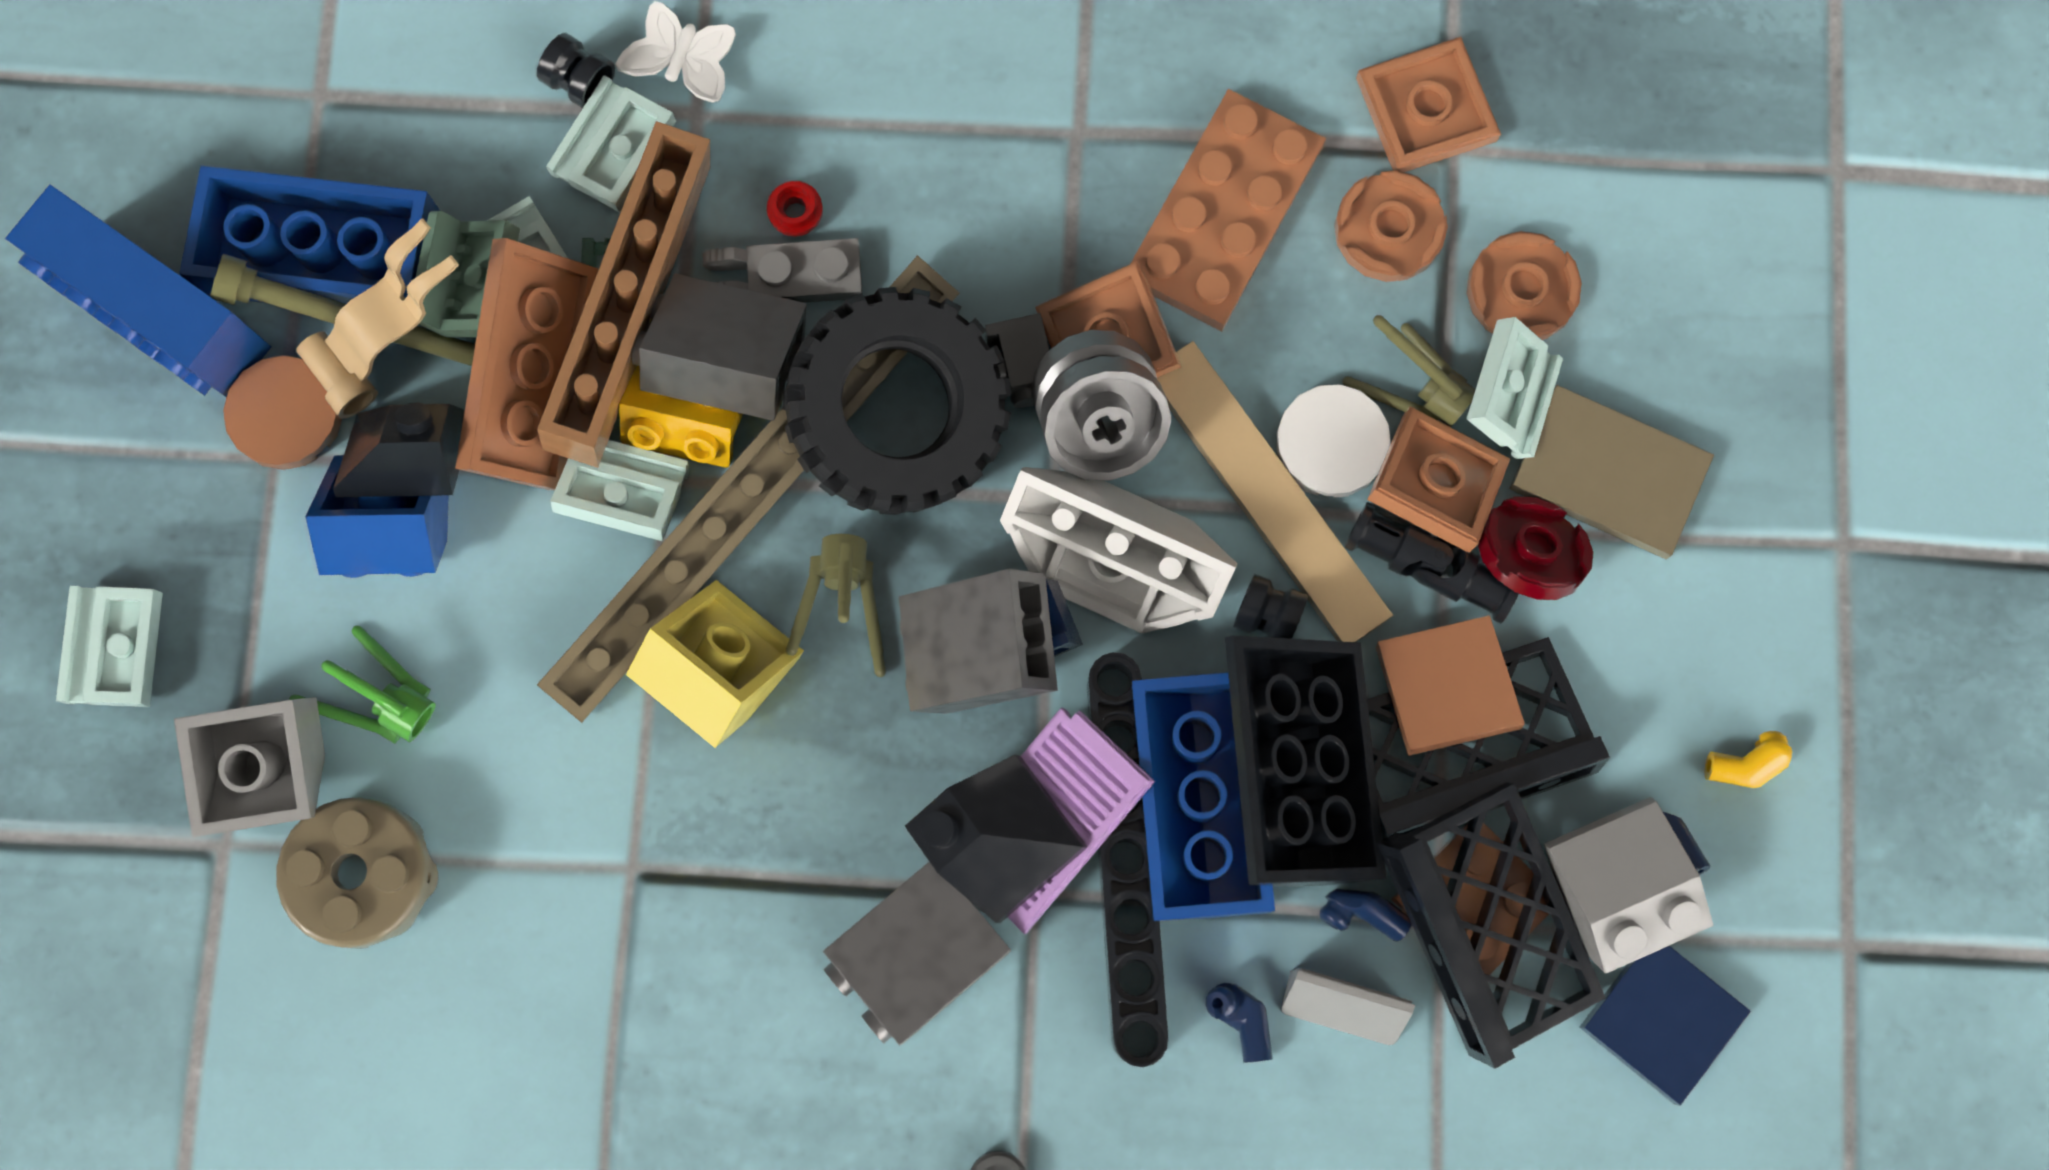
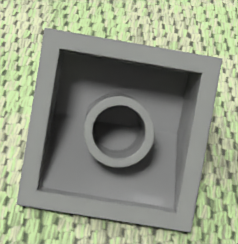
[174,697,325,837]
[1544,797,1714,974]

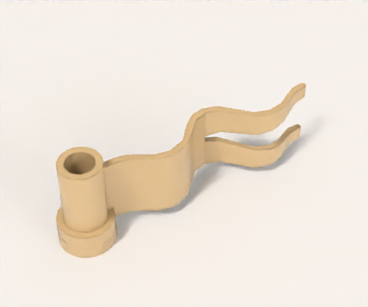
[296,218,459,419]

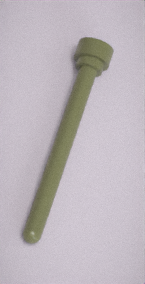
[210,253,475,366]

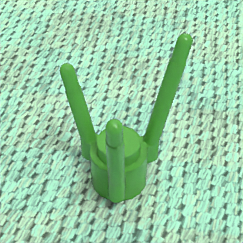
[289,625,436,744]

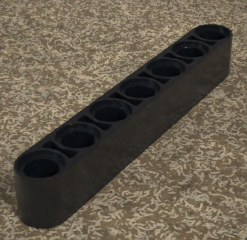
[1087,652,1168,1067]

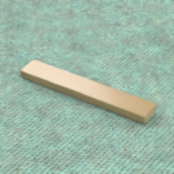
[1157,341,1393,642]

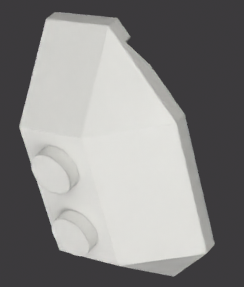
[1000,467,1238,634]

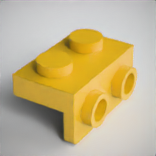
[619,366,743,468]

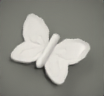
[615,1,736,103]

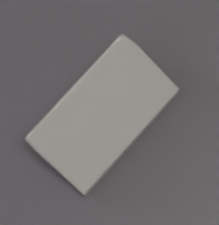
[1281,968,1415,1045]

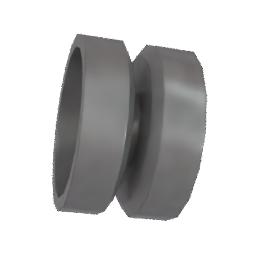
[1031,330,1171,481]

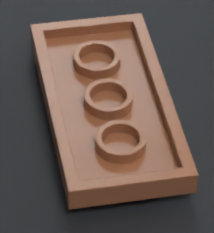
[1130,89,1326,332]
[455,238,598,491]

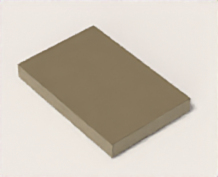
[1509,385,1714,559]

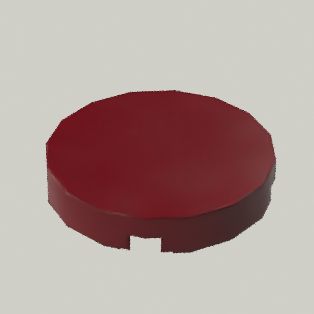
[1477,497,1594,600]

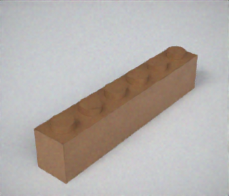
[537,121,711,468]

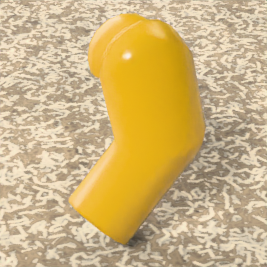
[1704,731,1793,788]

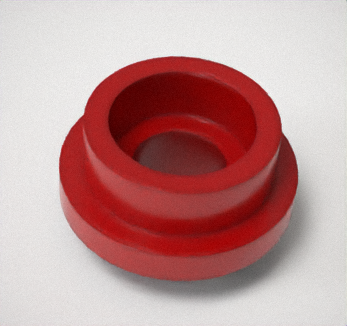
[767,181,823,236]

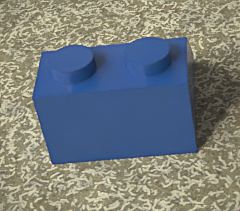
[305,455,449,578]

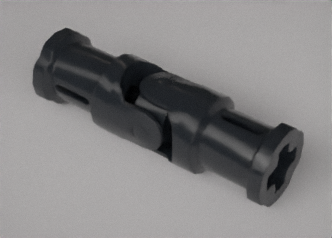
[1344,502,1519,624]

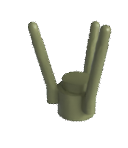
[1342,315,1476,427]
[786,533,886,677]

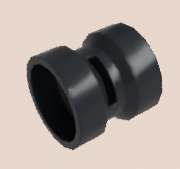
[537,33,615,109]
[1233,573,1308,639]

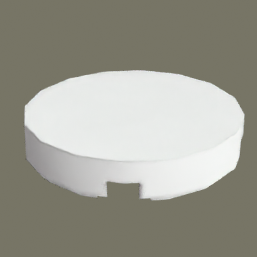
[1276,384,1391,498]

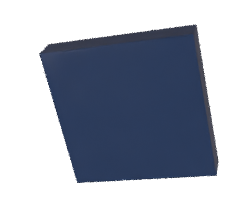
[1579,946,1751,1106]

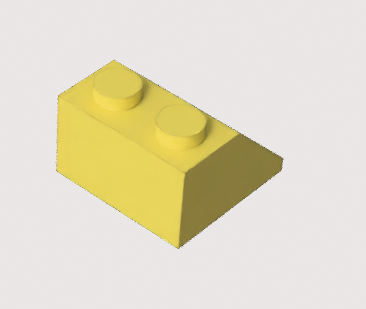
[626,580,804,748]

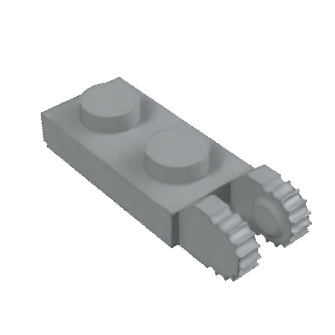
[702,238,863,303]

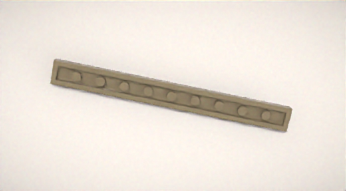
[537,255,959,723]

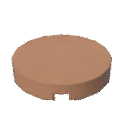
[1334,170,1448,282]
[1466,231,1582,340]
[223,355,342,470]

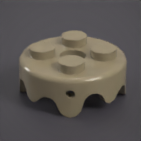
[276,797,438,949]

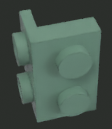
[416,211,520,337]

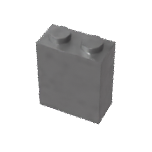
[632,273,807,421]
[899,569,1058,714]
[823,862,1011,1046]

